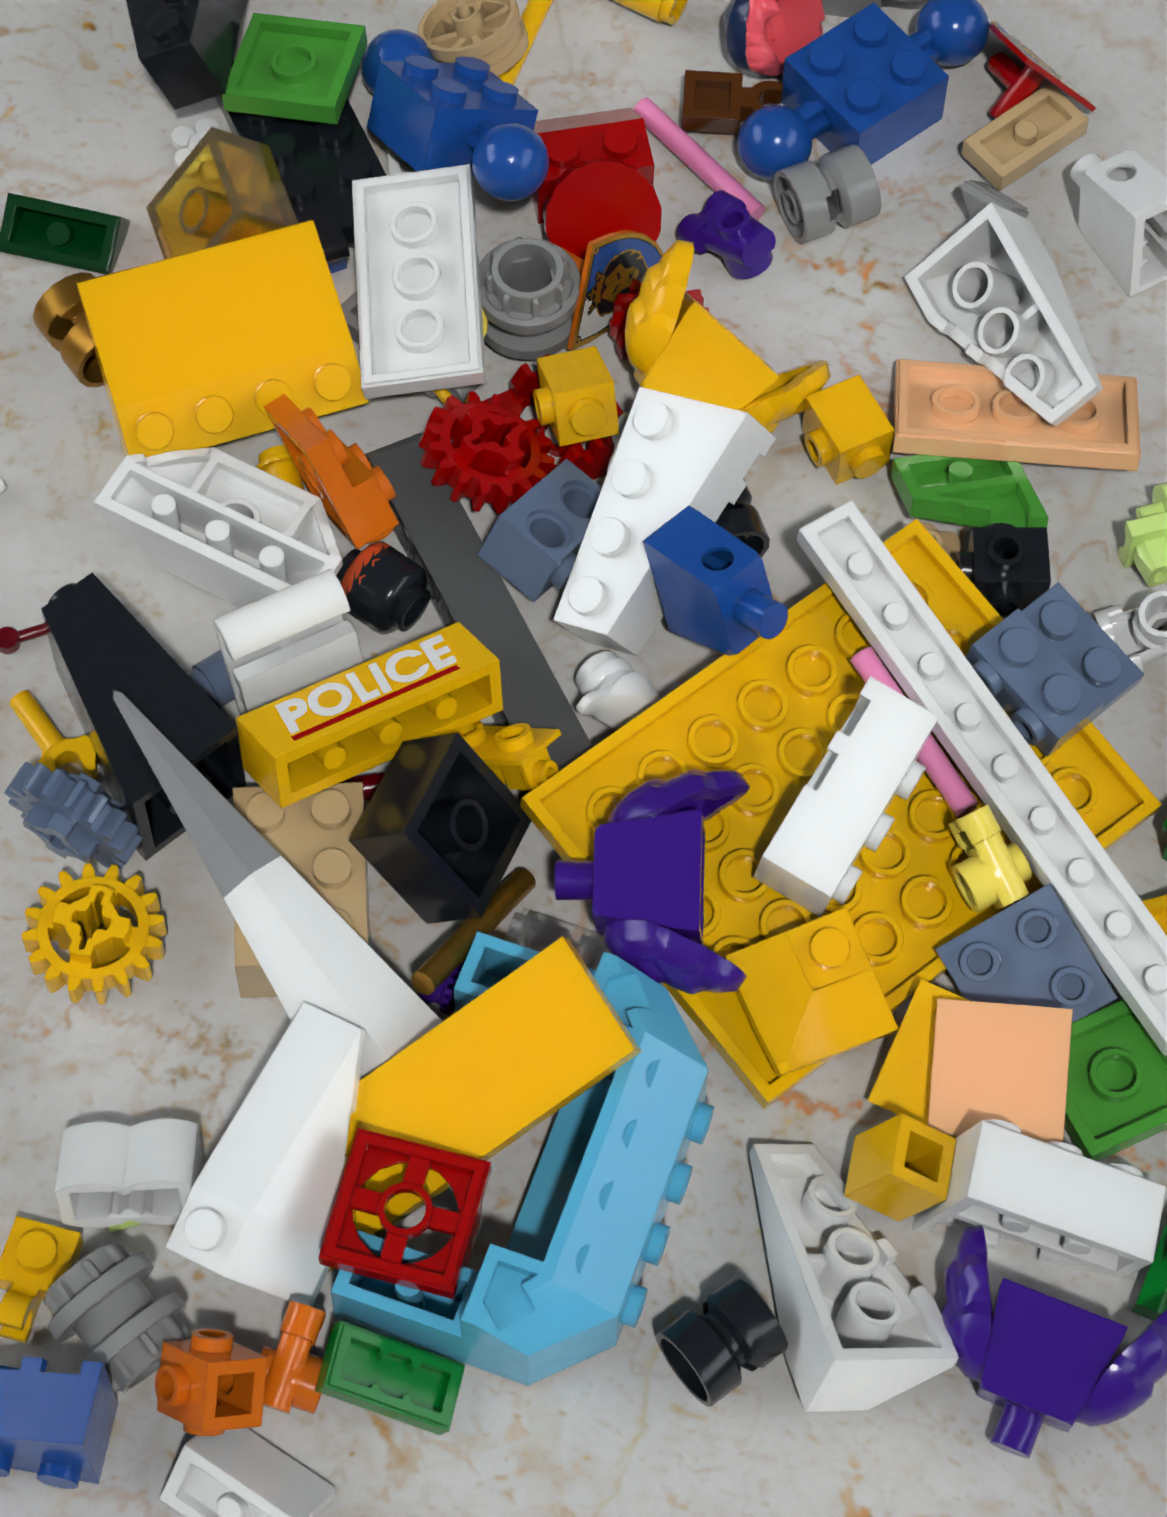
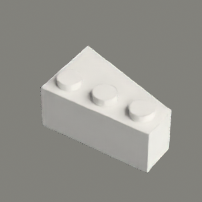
[912,1119,1166,1278]

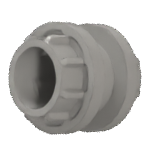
[479,237,581,360]
[44,1242,189,1393]

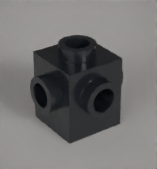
[956,523,1051,617]

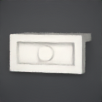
[159,1428,335,1517]

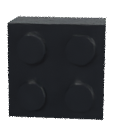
[348,732,531,924]

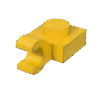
[0,1216,83,1343]

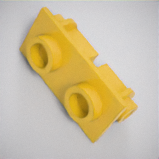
[450,721,561,791]

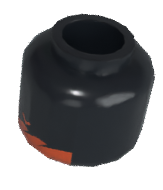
[336,542,431,635]

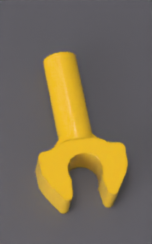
[9,690,99,781]

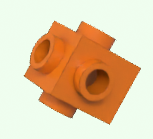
[155,1328,268,1436]

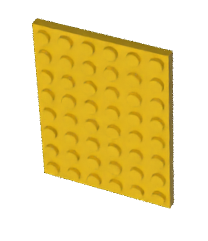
[520,519,1162,1109]

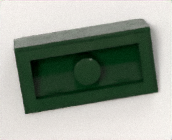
[0,193,130,275]

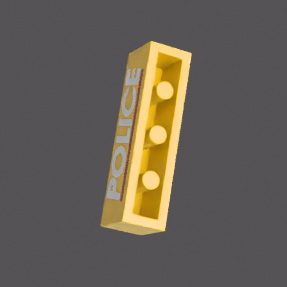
[236,622,503,809]

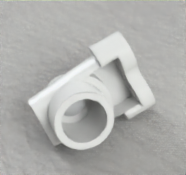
[1093,590,1167,672]

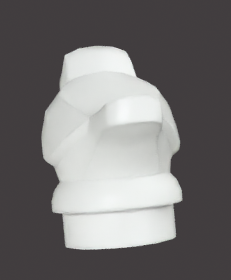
[575,651,661,730]

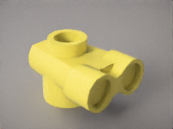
[948,804,1032,913]

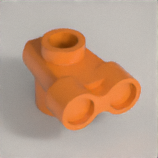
[261,1301,326,1414]

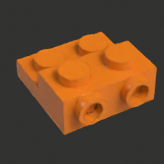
[263,394,399,549]

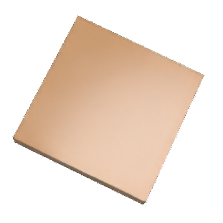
[928,998,1073,1143]

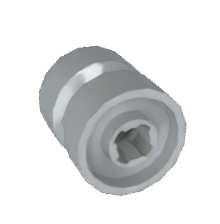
[774,144,881,244]

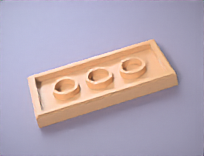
[893,359,1141,471]

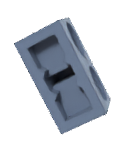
[477,459,602,602]

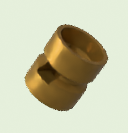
[33,272,105,387]

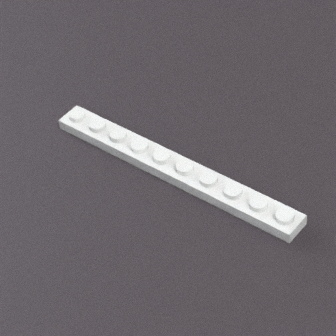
[796,500,1167,1057]

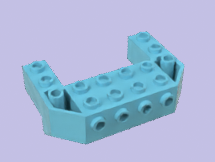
[331,931,714,1386]

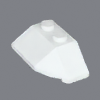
[93,447,343,607]

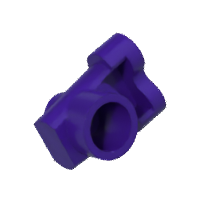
[677,190,776,279]

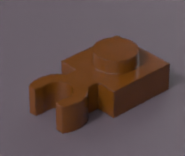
[682,70,783,134]

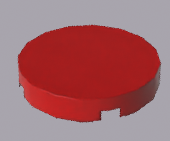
[543,158,662,260]

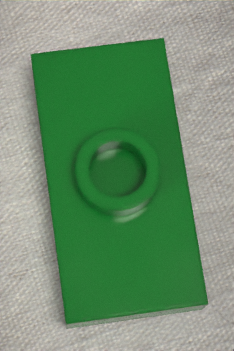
[315,1321,465,1435]

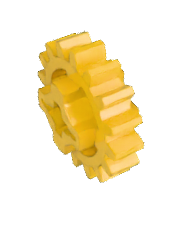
[22,863,167,1005]

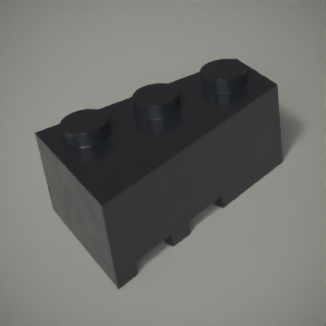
[126,0,246,110]

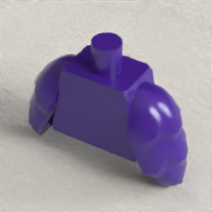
[555,769,750,994]
[941,1225,1167,1458]

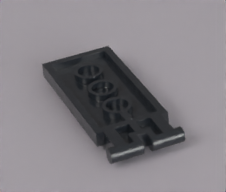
[215,61,387,263]

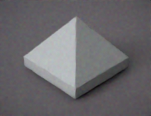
[961,180,1029,220]

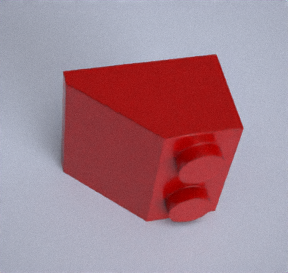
[532,108,655,224]

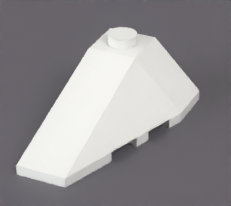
[904,202,1103,426]
[749,1144,959,1412]

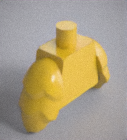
[625,240,831,433]

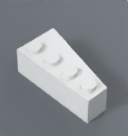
[553,387,776,656]

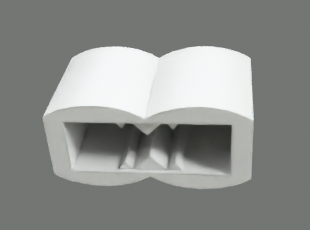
[55,1117,204,1228]

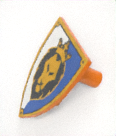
[557,230,663,351]

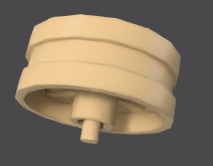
[418,0,528,76]

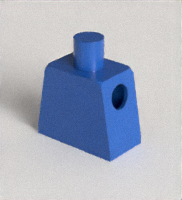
[643,505,788,656]

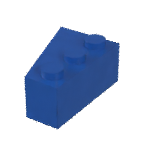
[0,1356,118,1489]

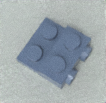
[966,582,1144,757]

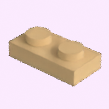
[961,82,1089,191]

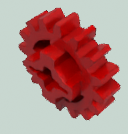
[418,391,555,514]

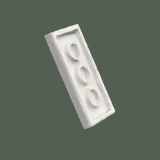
[352,164,487,399]

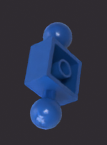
[738,0,989,181]
[361,29,549,201]

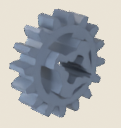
[4,762,142,869]

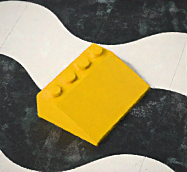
[76,220,369,457]

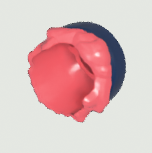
[723,0,825,77]

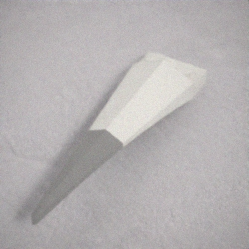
[113,690,443,1080]

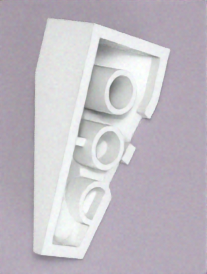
[165,1002,366,1307]

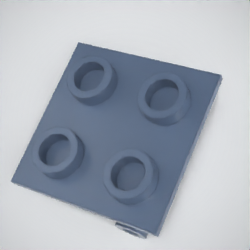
[936,883,1118,1023]

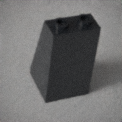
[41,572,246,861]

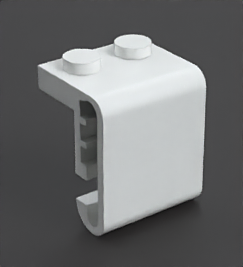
[212,569,364,716]

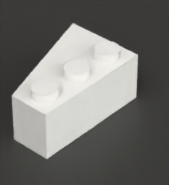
[753,676,939,917]

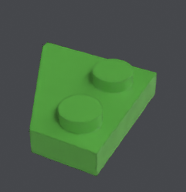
[891,455,1049,527]

